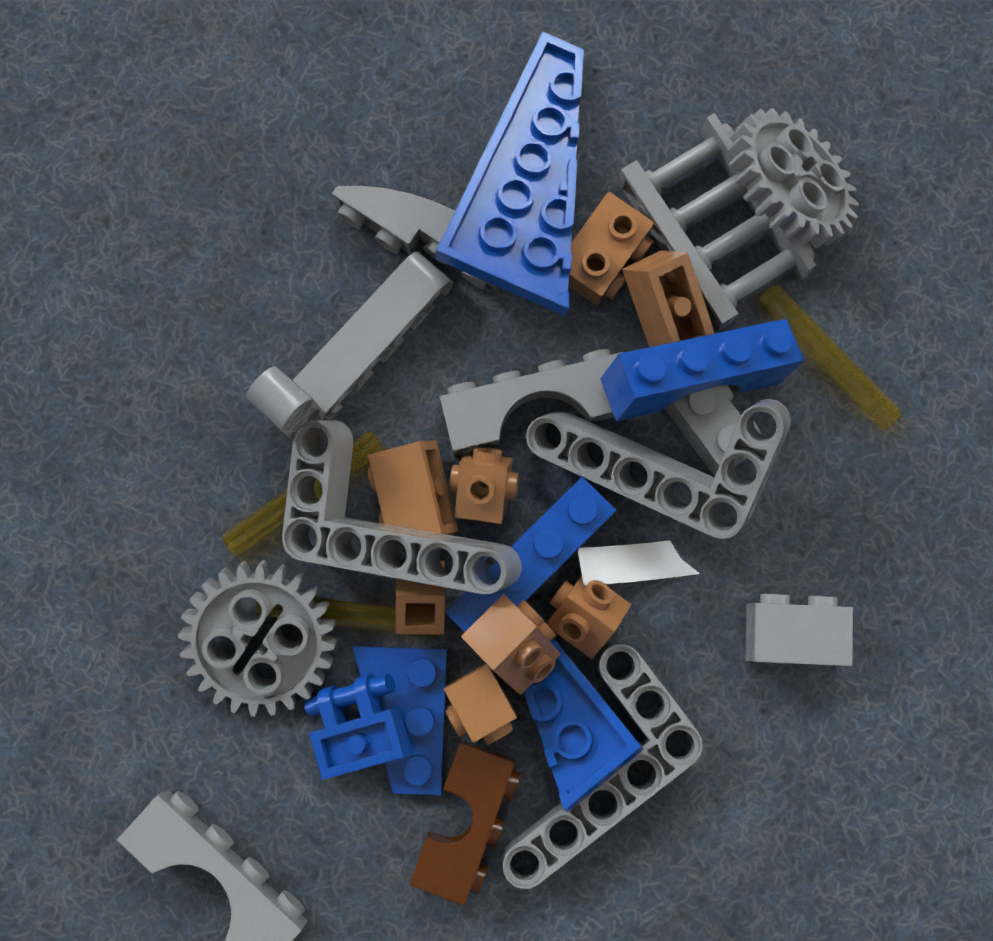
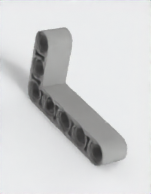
[246,251,453,442]
[526,399,791,539]
[282,420,522,594]
[503,644,703,889]

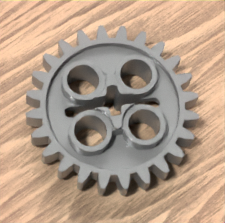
[727,108,859,248]
[178,560,337,717]

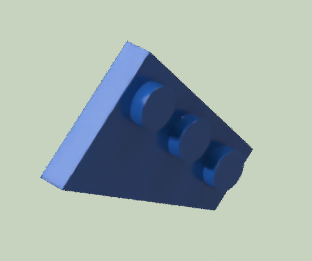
[523,638,644,812]
[352,646,447,795]

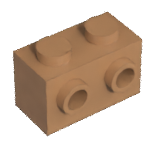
[569,191,654,307]
[622,250,715,347]
[368,440,458,547]
[461,594,561,695]
[444,663,517,745]

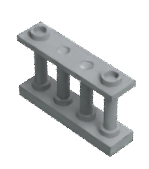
[617,113,816,333]

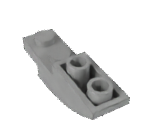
[332,186,499,290]

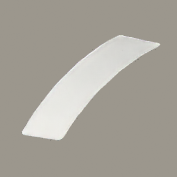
[578,540,700,585]

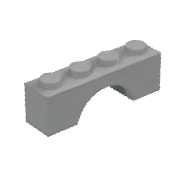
[440,349,623,456]
[117,790,308,941]

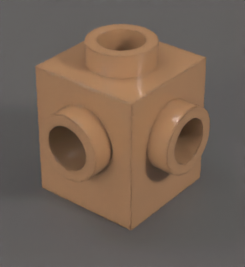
[449,447,519,524]
[546,575,632,659]

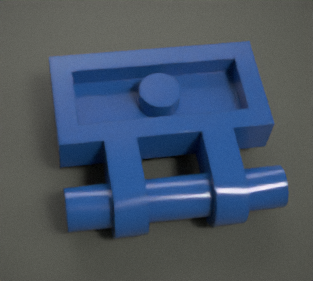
[304,674,412,780]

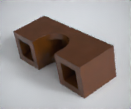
[409,739,521,906]

